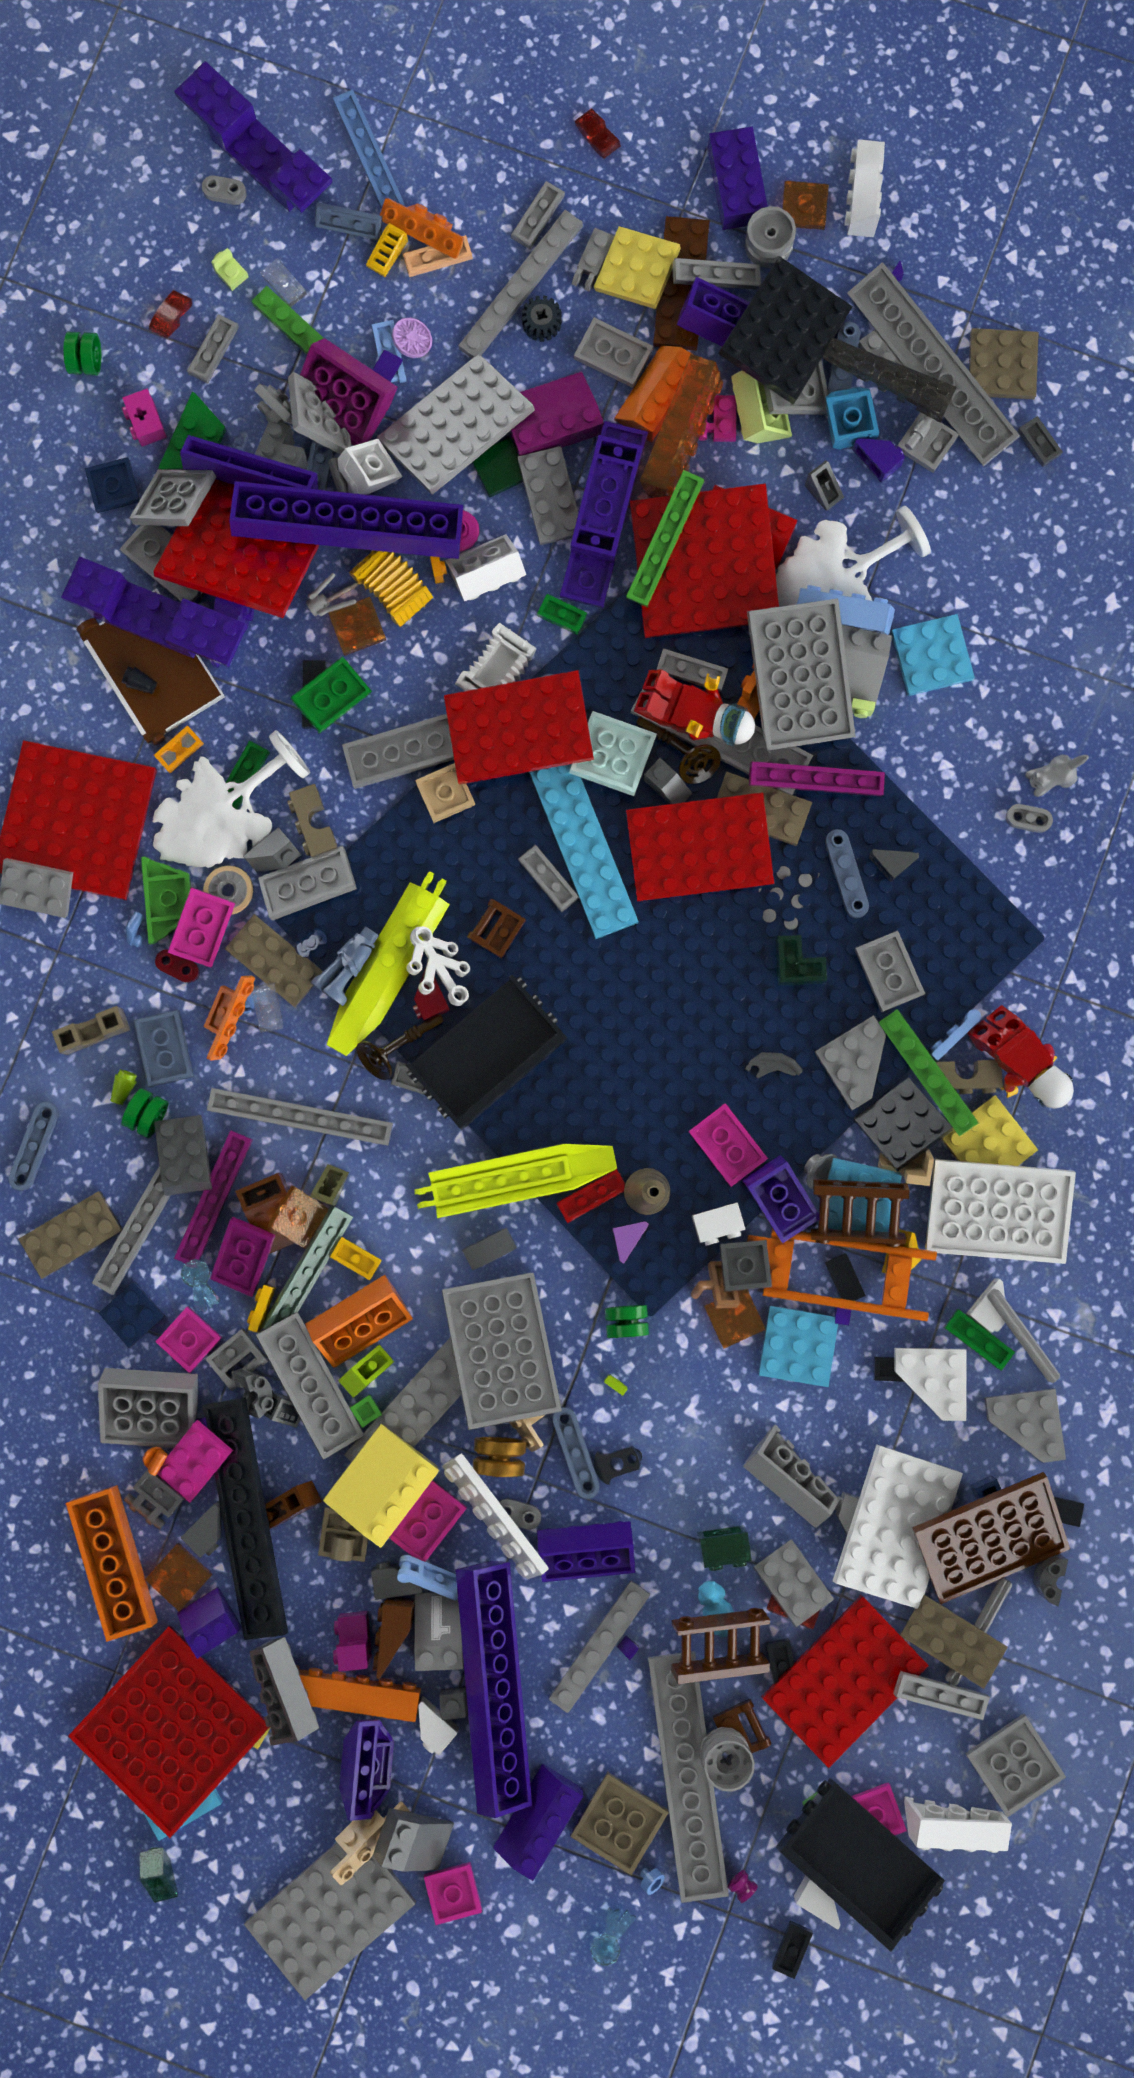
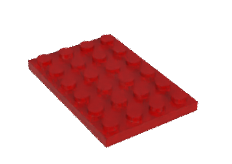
[444,670,594,785]
[626,792,774,902]
[761,1595,929,1768]

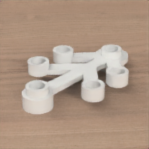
[407,926,470,1006]

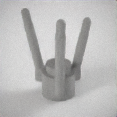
[306,573,358,617]

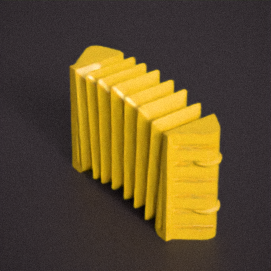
[349,550,433,627]

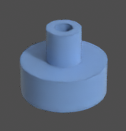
[640,1868,665,1895]

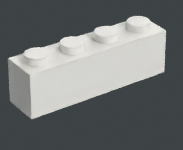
[844,140,885,237]
[904,1797,1012,1853]

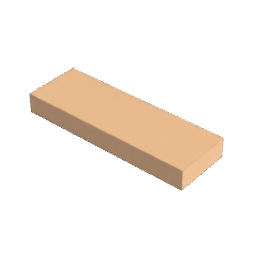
[402,235,473,277]

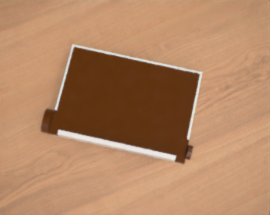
[76,589,225,745]

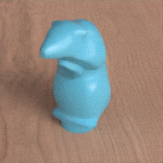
[698,1581,734,1637]

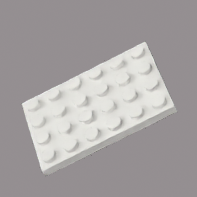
[925,1159,1076,1264]
[833,1444,963,1609]

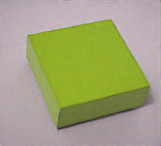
[603,1374,628,1396]

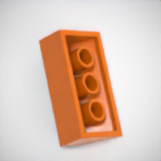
[614,346,700,443]
[305,1275,413,1368]

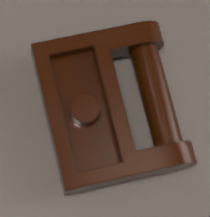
[467,899,526,959]
[712,1699,772,1754]

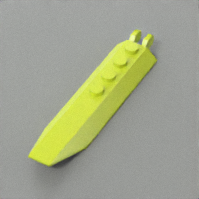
[326,872,450,1056]
[414,1144,617,1218]

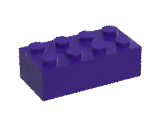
[707,126,768,230]

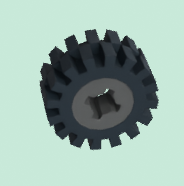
[522,295,562,342]

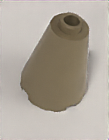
[624,1168,670,1215]

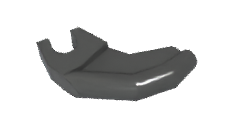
[744,1052,802,1078]

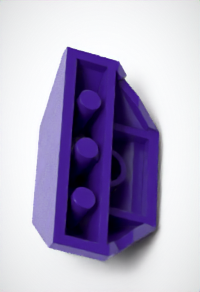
[339,1719,394,1821]

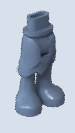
[310,926,379,1006]

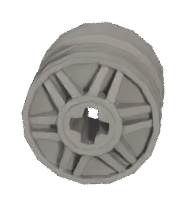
[699,1727,755,1792]

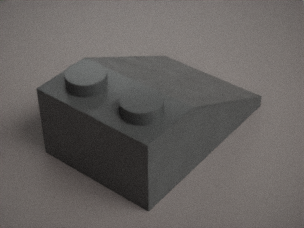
[373,1808,454,1872]

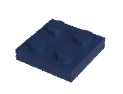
[85,457,140,513]
[99,1282,165,1348]

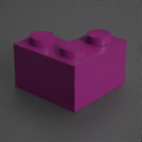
[333,1611,372,1672]

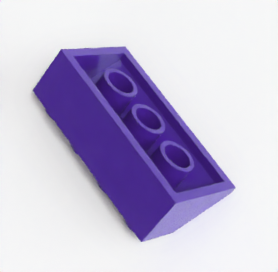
[677,277,750,346]
[537,1521,636,1582]
[493,1763,583,1881]

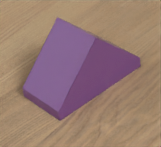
[612,1221,649,1263]

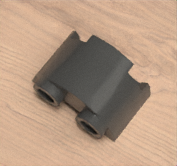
[231,1369,274,1419]
[1034,1555,1068,1607]

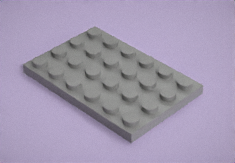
[377,354,535,495]
[747,598,856,751]
[442,1272,562,1430]
[244,1842,416,2000]

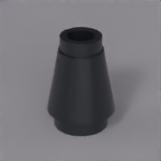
[122,666,158,694]

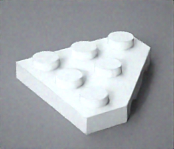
[894,1348,966,1421]

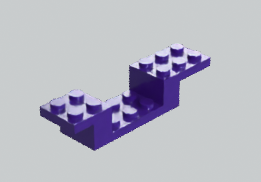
[174,61,333,213]
[560,421,648,609]
[61,556,247,667]

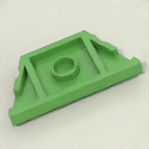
[141,857,191,945]

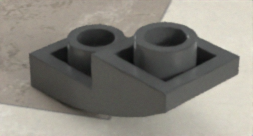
[462,1227,517,1270]

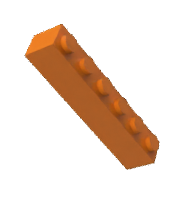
[296,1665,421,1722]

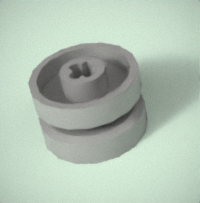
[745,206,796,268]

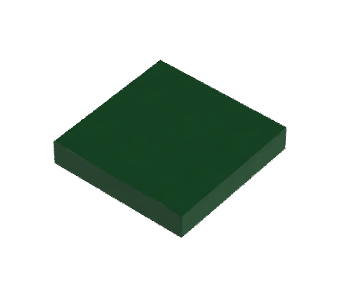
[472,438,523,498]

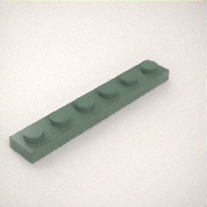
[261,1205,353,1330]

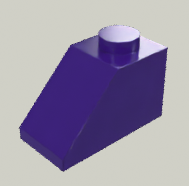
[852,438,905,483]

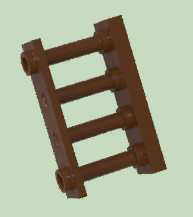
[810,1179,910,1247]
[671,1608,770,1684]

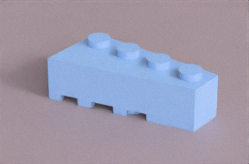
[797,585,895,635]

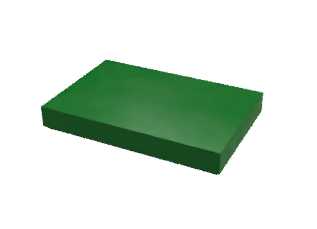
[290,656,372,734]

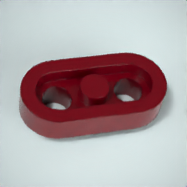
[155,949,200,983]

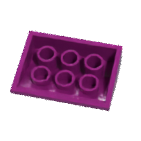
[290,338,398,446]
[509,372,604,456]

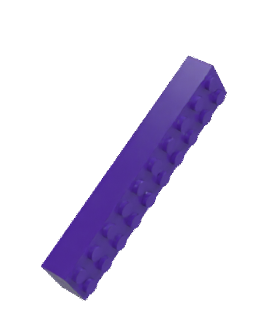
[229,481,463,559]
[455,1561,532,1818]

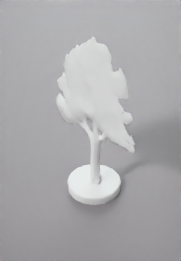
[776,506,931,607]
[153,730,310,868]

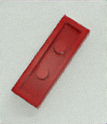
[556,1169,625,1223]

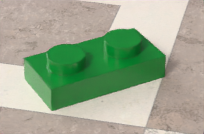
[537,594,587,635]

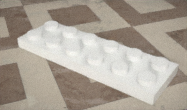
[442,1453,549,1579]

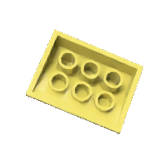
[323,1424,439,1548]

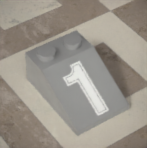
[414,1592,464,1671]

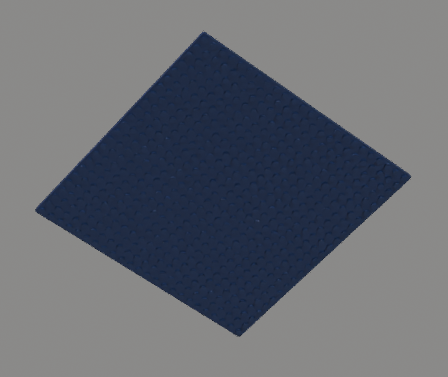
[275,586,1044,1316]

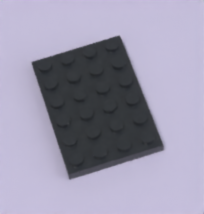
[718,256,853,405]

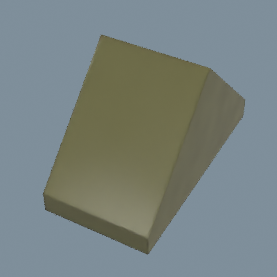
[310,1164,349,1206]

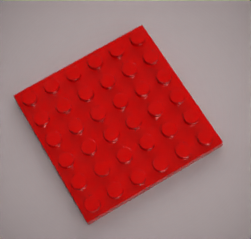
[153,479,319,618]
[630,483,779,638]
[0,740,157,901]
[68,1625,271,1838]

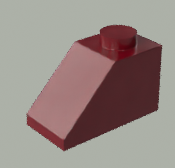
[413,968,450,1022]

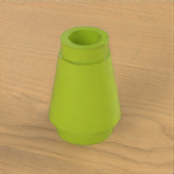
[110,1069,137,1105]

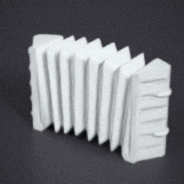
[455,623,537,691]

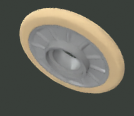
[203,866,253,915]

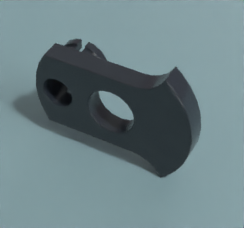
[594,1446,642,1485]

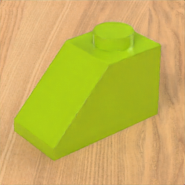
[338,1344,394,1398]

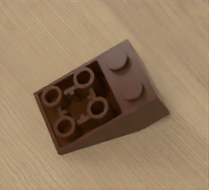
[235,1173,308,1254]
[373,1597,415,1679]

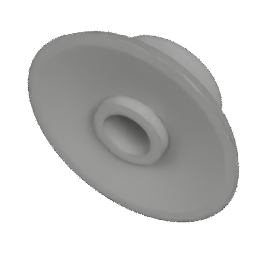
[804,1154,837,1189]

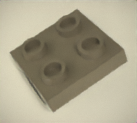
[318,1507,369,1562]

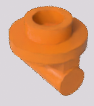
[143,1447,168,1476]

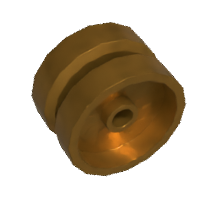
[473,1437,526,1477]

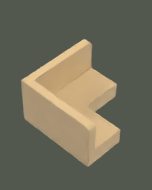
[878,1149,934,1186]

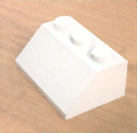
[445,534,526,601]

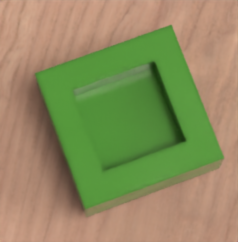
[350,1394,382,1428]

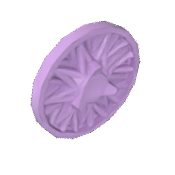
[392,318,432,358]

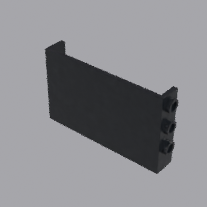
[406,975,567,1130]
[776,1778,945,1952]

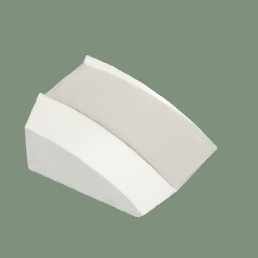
[338,439,403,495]

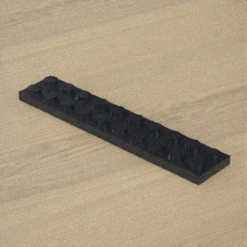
[202,1397,288,1640]

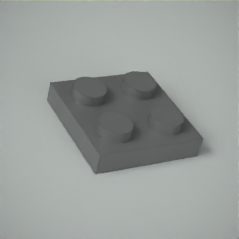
[719,1240,772,1292]

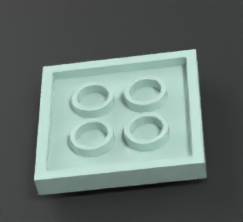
[569,711,657,796]

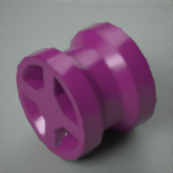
[727,1870,758,1903]

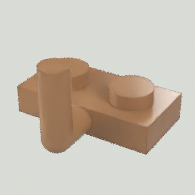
[691,1261,740,1308]

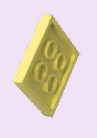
[594,226,681,309]
[941,1095,1038,1166]

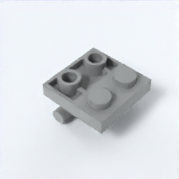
[254,384,294,434]
[897,408,959,473]

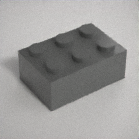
[154,1115,212,1196]

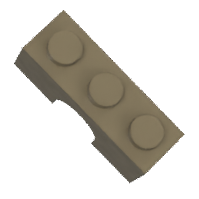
[287,784,338,857]
[52,1006,131,1055]
[936,1060,1003,1095]

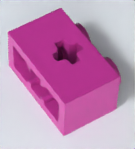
[122,388,167,447]

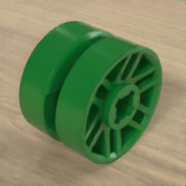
[63,331,102,376]
[121,1088,169,1139]
[605,1305,649,1338]

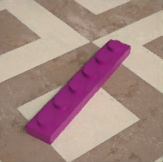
[749,761,885,796]
[174,1130,253,1268]

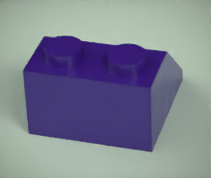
[177,1587,242,1659]

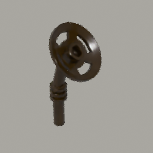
[636,716,721,784]
[356,1014,444,1080]

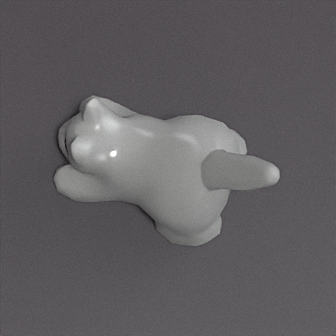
[1025,754,1089,797]

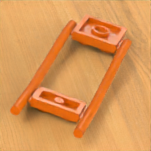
[747,1228,937,1322]

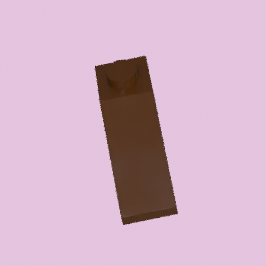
[265,1480,322,1530]

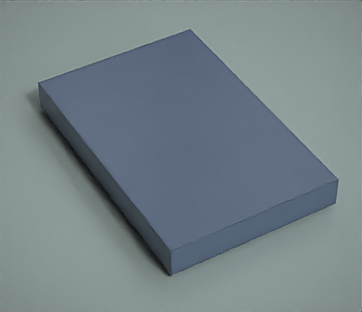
[133,1010,194,1088]

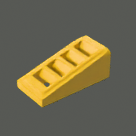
[366,223,408,277]

